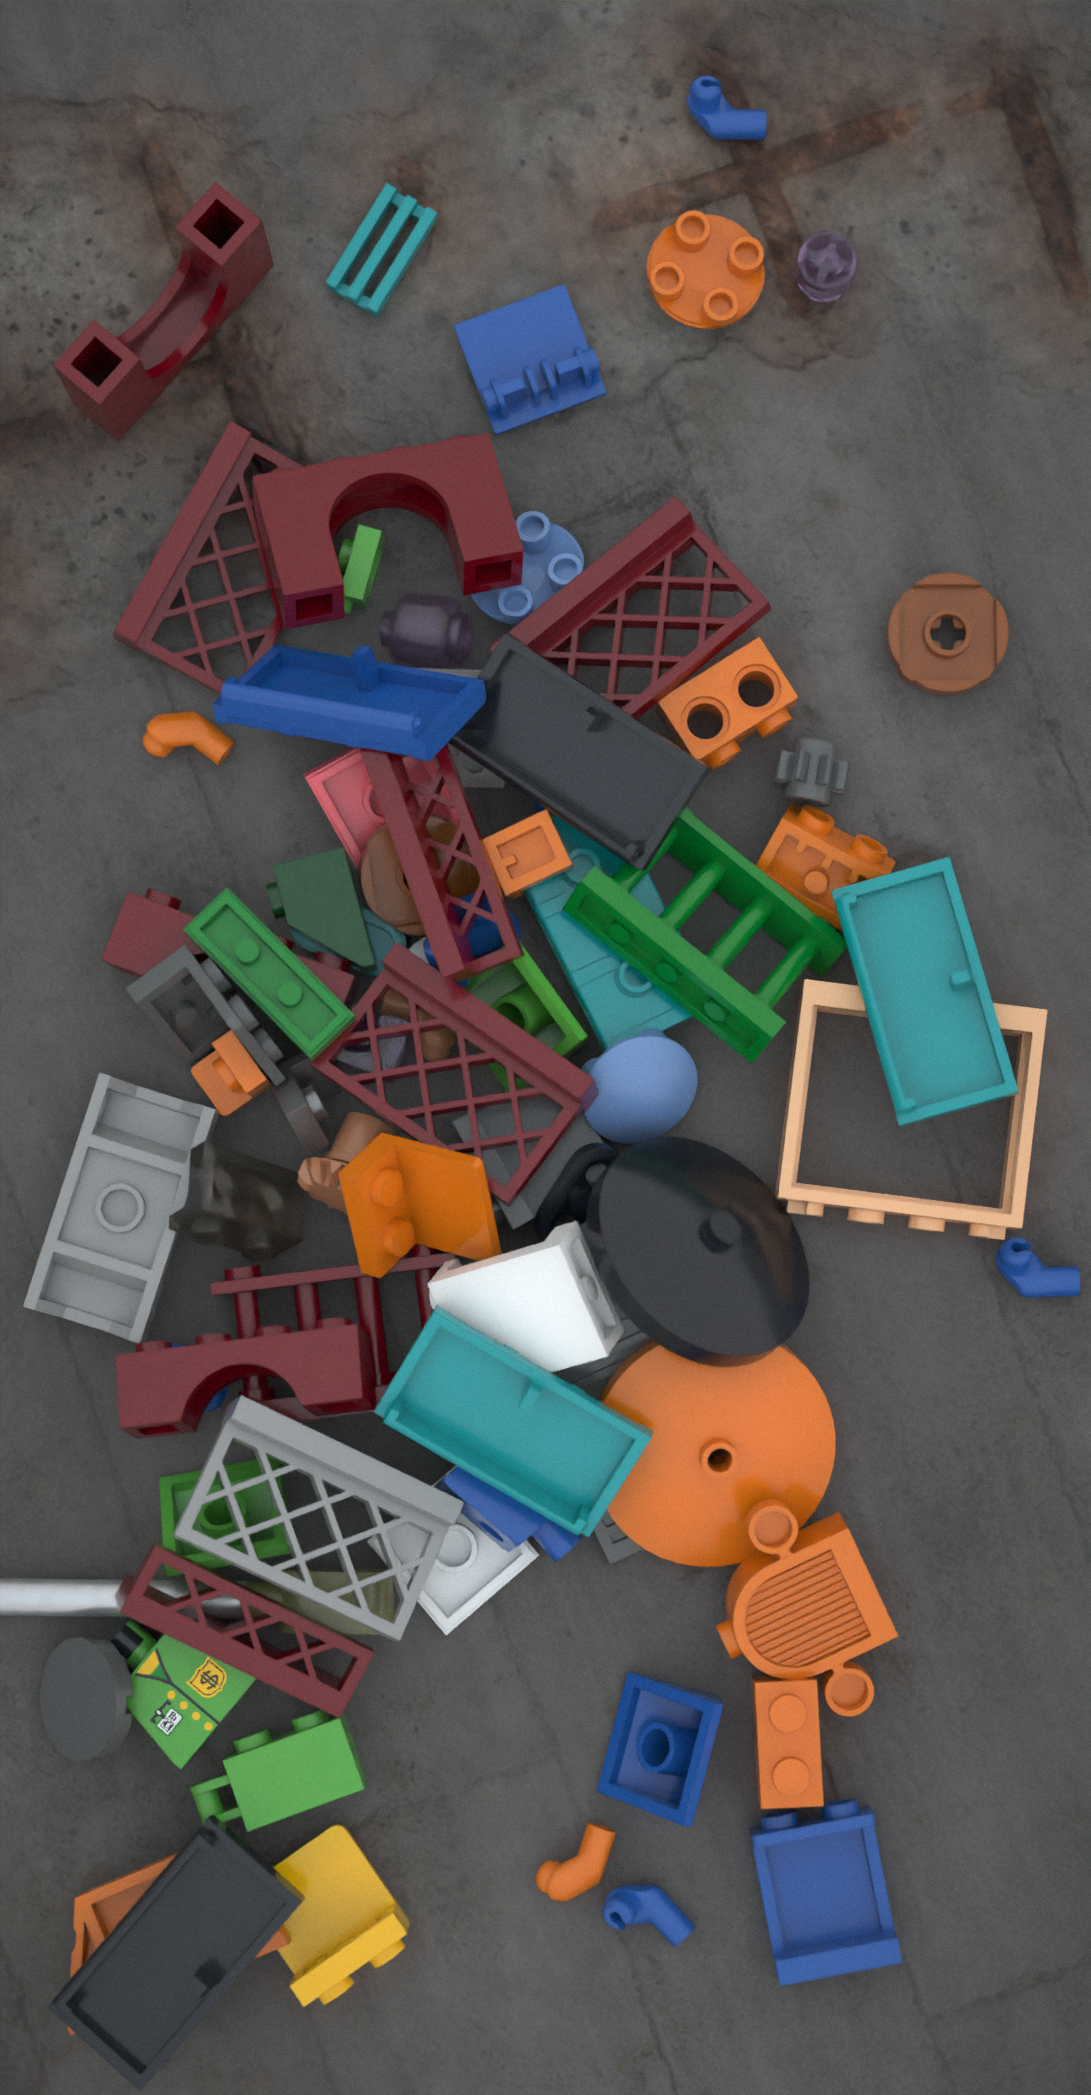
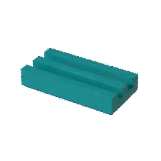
[325,183,438,318]

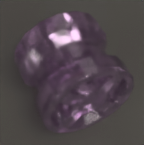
[795,230,857,303]

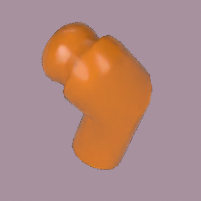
[142,711,236,766]

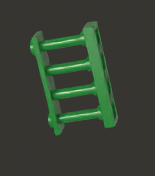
[562,807,847,1064]

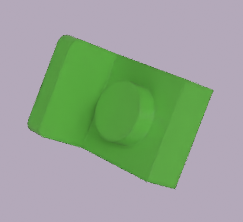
[338,525,386,614]

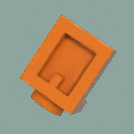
[483,809,575,900]
[191,1030,271,1117]

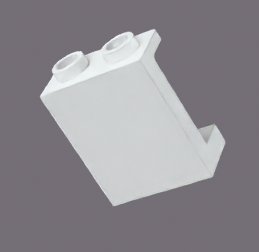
[428,1221,625,1373]

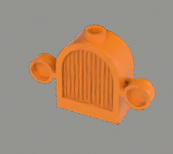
[715,1499,898,1717]

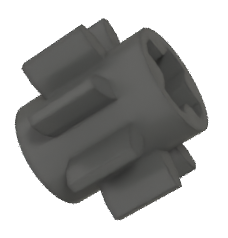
[773,738,850,807]

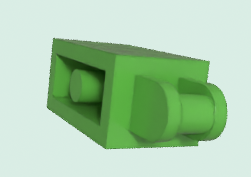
[190,1709,368,1832]

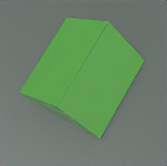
[464,943,588,1092]
[159,1457,292,1577]

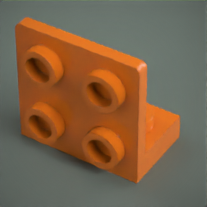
[338,1132,502,1278]

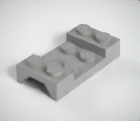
[23,1073,220,1343]

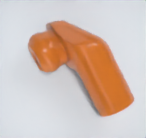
[536,1822,616,1901]

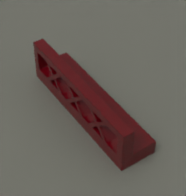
[360,744,525,983]
[115,1541,375,1718]

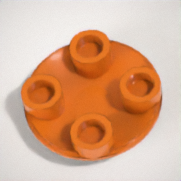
[646,210,765,329]

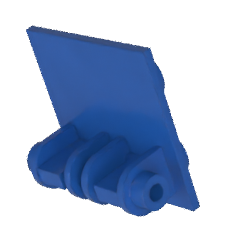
[453,284,607,436]

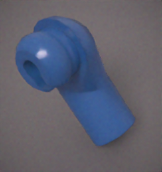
[686,76,767,140]
[996,1236,1080,1298]

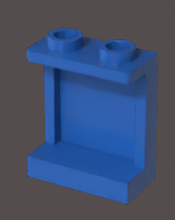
[749,1798,903,1986]

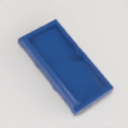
[212,644,486,761]

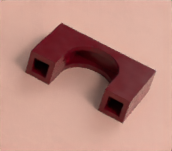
[53,182,274,442]
[252,433,524,629]

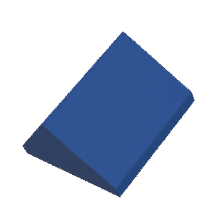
[597,1672,723,1827]

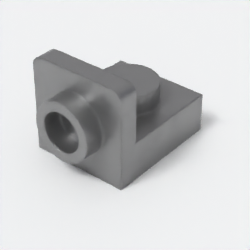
[265,1052,342,1156]

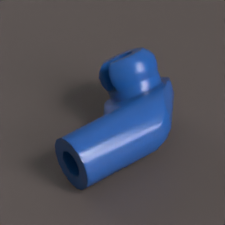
[602,1884,695,1947]

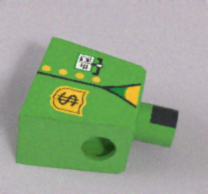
[111,1619,257,1769]

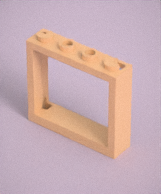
[775,979,1048,1240]

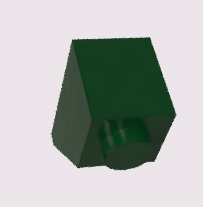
[266,846,378,974]

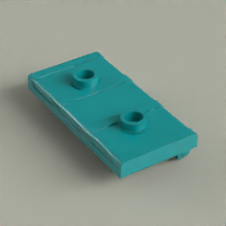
[523,814,694,1052]
[831,857,1019,1127]
[374,1305,653,1537]

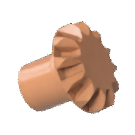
[297,1112,395,1216]

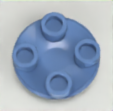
[470,511,585,625]
[581,1028,698,1144]

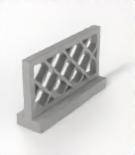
[172,1395,464,1642]

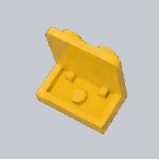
[273,1824,410,2007]

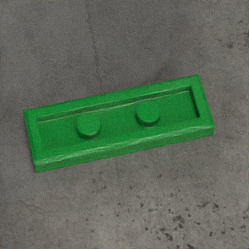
[183,888,356,1062]

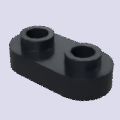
[534,1143,620,1243]

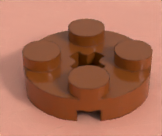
[886,573,1009,696]
[358,813,480,936]

